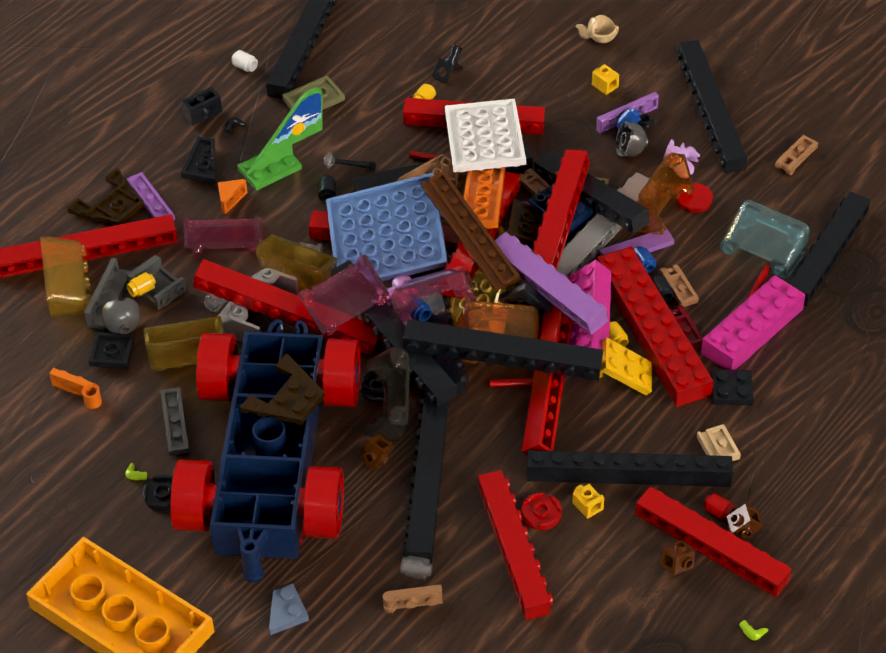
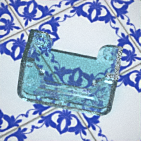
[720,200,810,279]

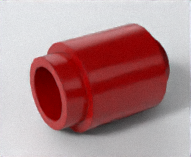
[703,493,736,521]

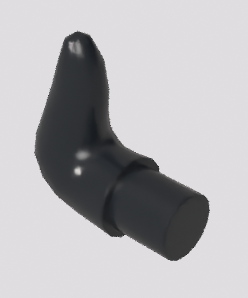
[225,117,247,134]

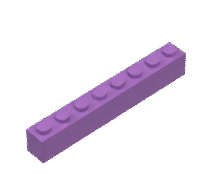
[495,232,609,335]

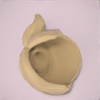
[575,15,619,43]

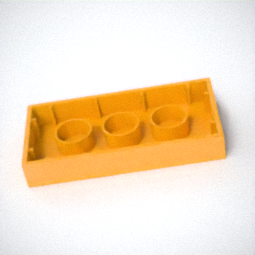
[26,537,215,653]

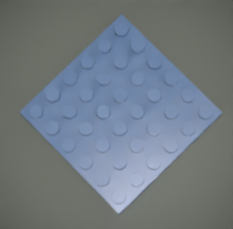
[326,173,448,292]

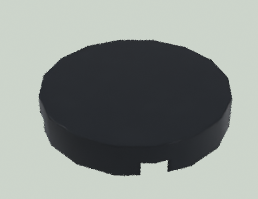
[142,475,173,512]

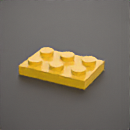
[601,337,652,396]

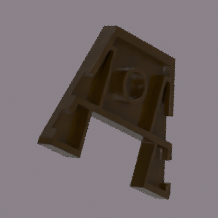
[67,168,144,226]
[240,354,325,425]

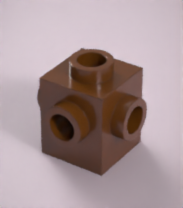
[359,434,394,470]
[727,504,763,540]
[660,540,695,575]

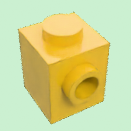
[592,64,619,95]

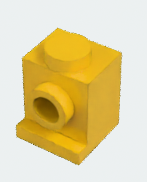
[572,484,604,519]

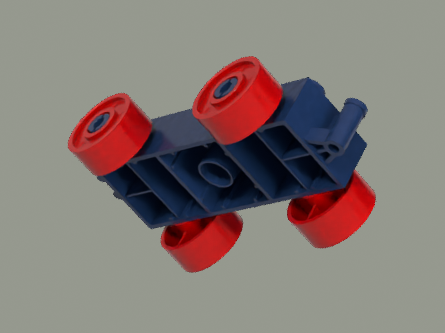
[171,319,361,583]

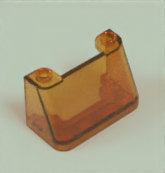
[637,153,695,235]
[456,301,539,363]

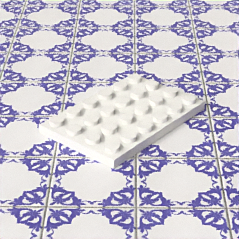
[445,99,526,172]

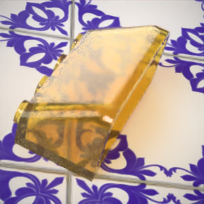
[256,234,338,297]
[40,236,91,318]
[144,316,224,371]

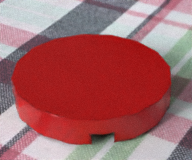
[676,183,713,213]
[521,493,562,530]

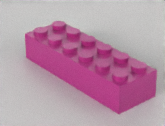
[568,260,611,349]
[701,275,805,370]

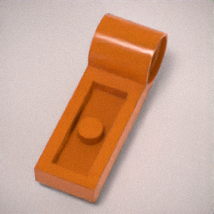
[49,368,102,409]

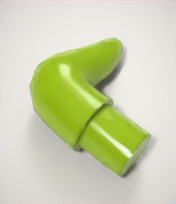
[125,463,147,481]
[739,620,768,640]

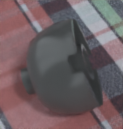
[616,121,648,158]
[102,298,141,334]

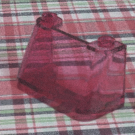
[298,254,389,336]
[391,266,477,322]

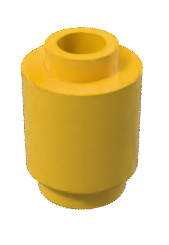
[413,84,436,100]
[126,272,156,297]
[609,321,629,347]

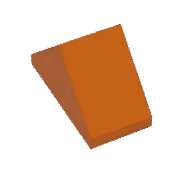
[218,179,248,215]

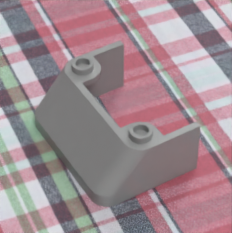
[215,268,299,342]

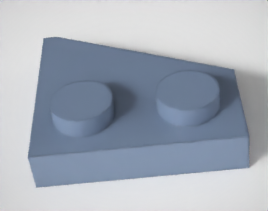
[269,584,309,635]

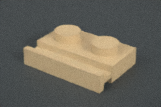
[697,424,741,461]

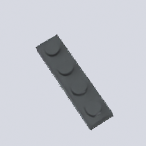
[160,387,190,456]

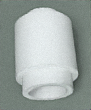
[232,50,258,72]

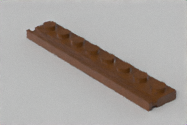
[420,170,521,293]

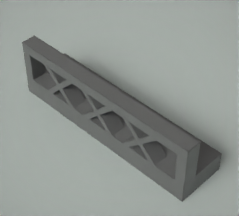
[84,258,131,331]

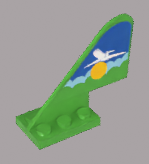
[237,87,323,191]

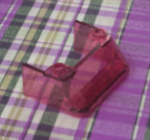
[184,216,263,253]

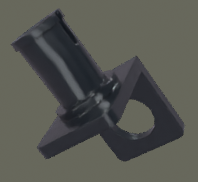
[432,45,463,83]

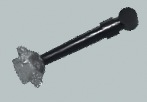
[324,152,376,170]

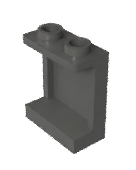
[127,255,187,310]

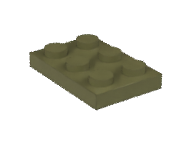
[282,76,345,110]

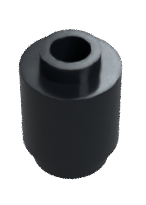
[318,175,336,202]
[652,275,674,303]

